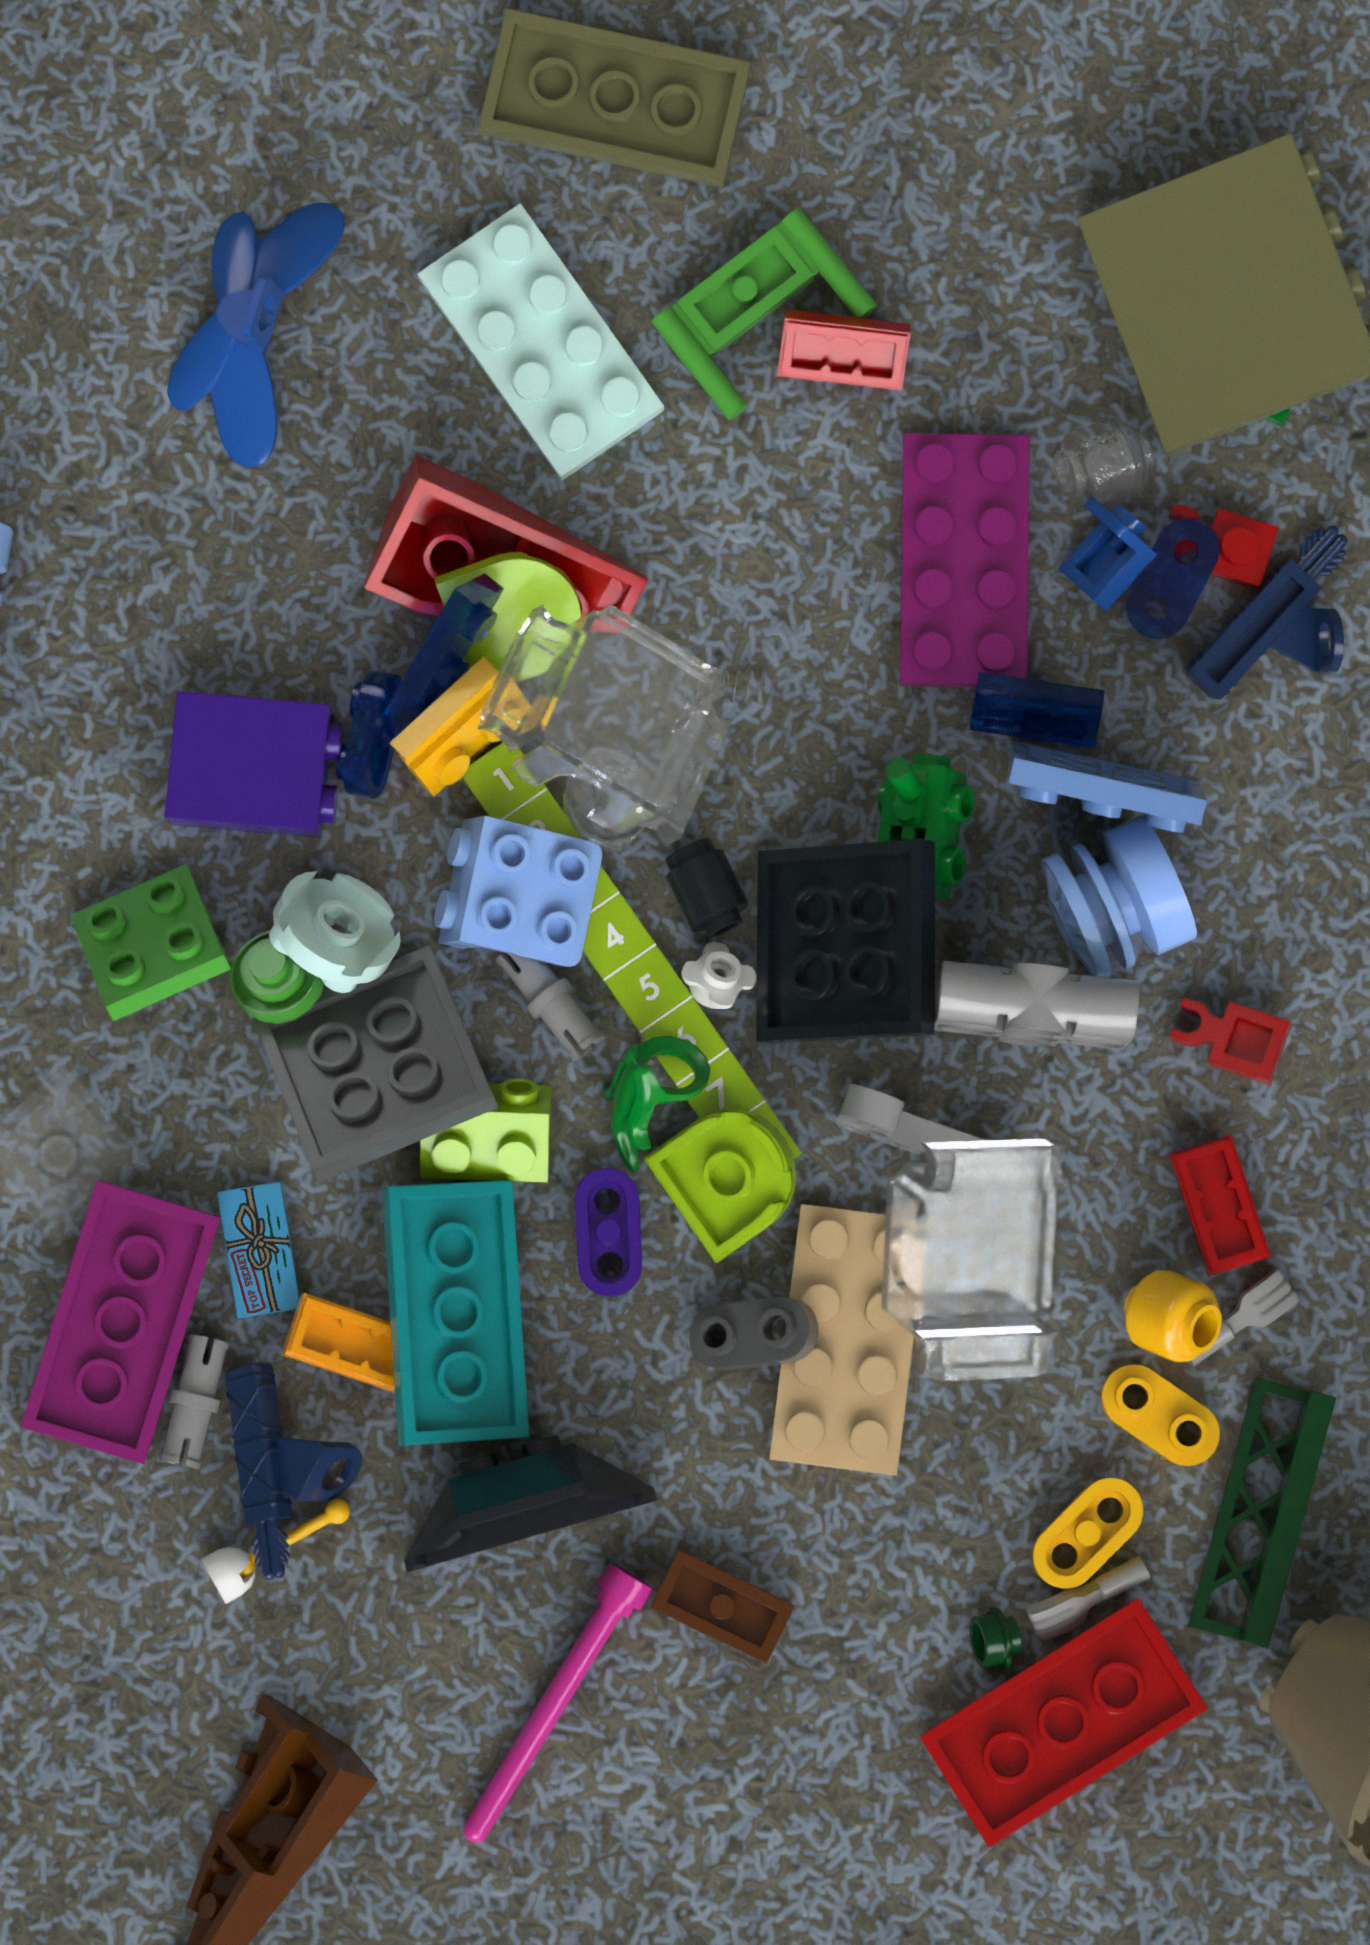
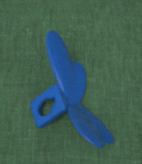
[167,203,345,467]

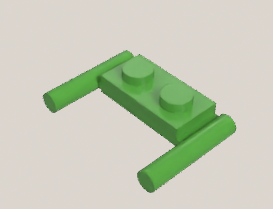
[651,208,878,421]

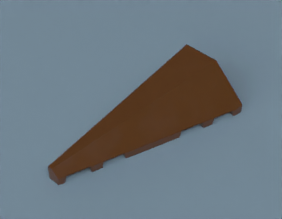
[186,1694,378,1945]

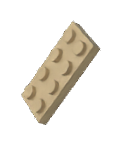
[769,1204,928,1476]

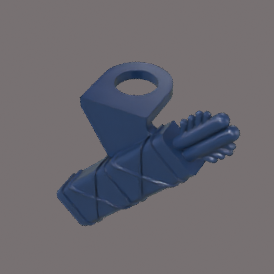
[1186,526,1348,699]
[225,1362,362,1580]

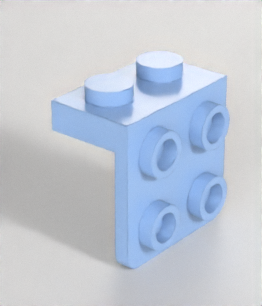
[434,816,602,967]

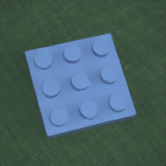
[1008,740,1207,833]

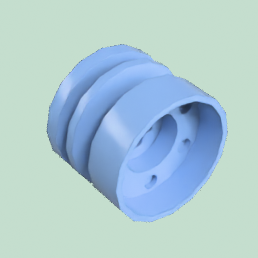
[1041,815,1197,977]

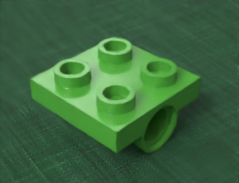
[70,864,231,1021]

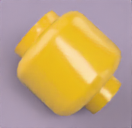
[1124,1270,1222,1362]

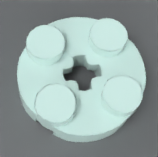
[269,871,401,993]

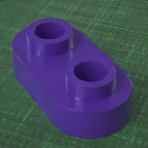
[575,1168,642,1297]

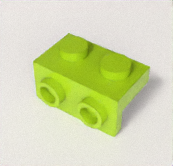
[420,1078,552,1183]

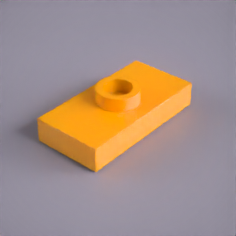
[281,1293,395,1393]

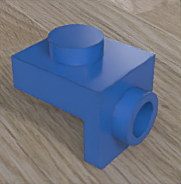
[1059,496,1157,611]

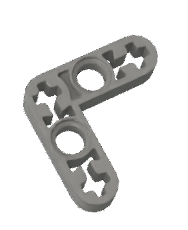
[836,1083,1021,1185]

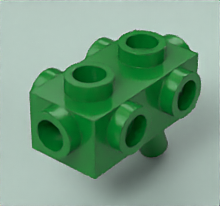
[877,753,975,901]

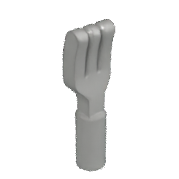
[1189,1268,1300,1366]
[1026,1555,1150,1641]

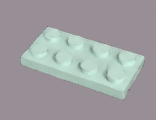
[417,203,664,481]

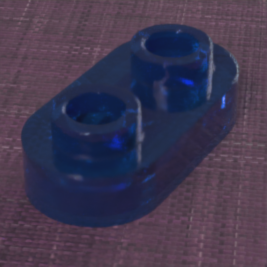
[1126,517,1221,639]
[336,670,405,799]

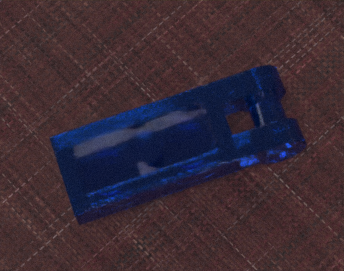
[382,573,504,739]

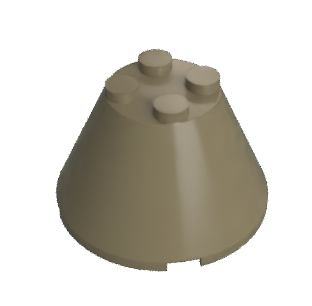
[1259,1614,1370,1866]

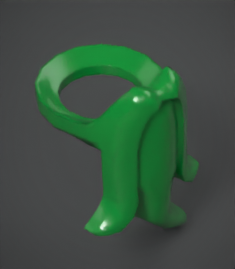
[602,1036,710,1172]

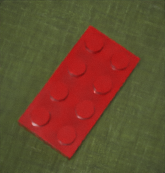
[919,1598,1208,1848]

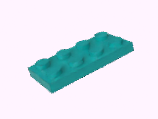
[382,1180,529,1446]

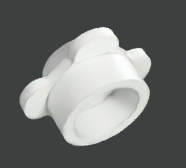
[681,942,757,1009]

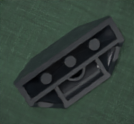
[404,1435,658,1572]

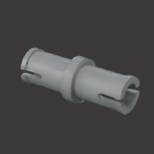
[496,953,605,1061]
[159,1334,229,1469]

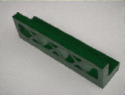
[1188,1377,1336,1649]

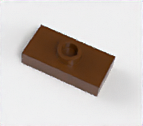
[650,1549,795,1664]

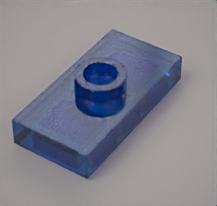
[969,672,1105,748]

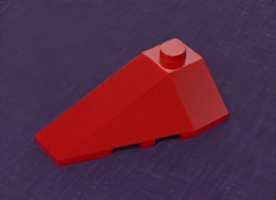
[364,455,648,635]

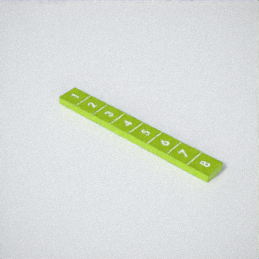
[462,737,802,1160]

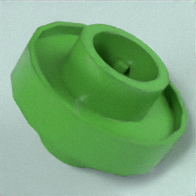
[229,931,324,1024]

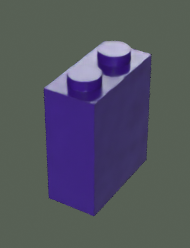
[164,691,344,838]

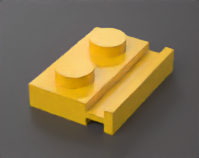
[390,656,527,797]

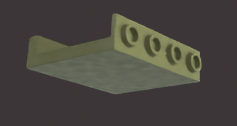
[1077,133,1370,461]

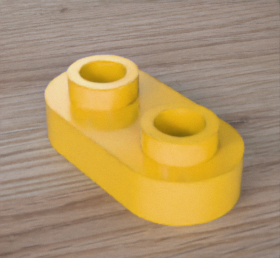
[1101,1365,1220,1466]
[1032,1478,1143,1589]

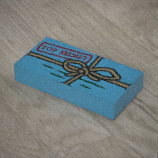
[217,1182,300,1319]

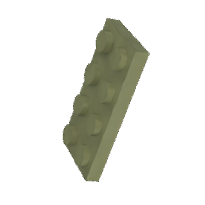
[478,8,751,188]

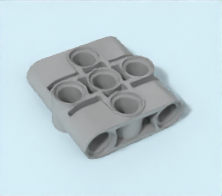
[935,961,1140,1050]

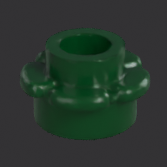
[969,1606,1022,1670]

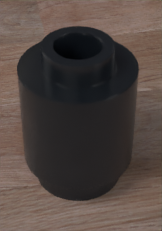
[665,838,749,938]

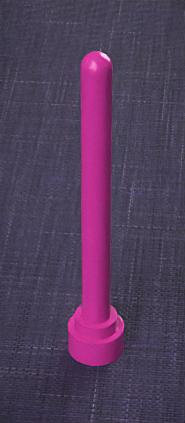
[463,1561,654,1843]

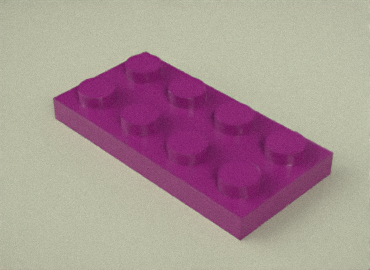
[899,433,1030,689]
[20,1179,221,1464]

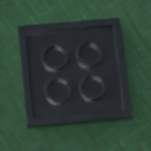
[756,839,935,1043]

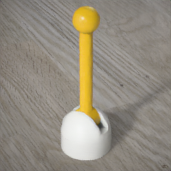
[201,1498,350,1604]

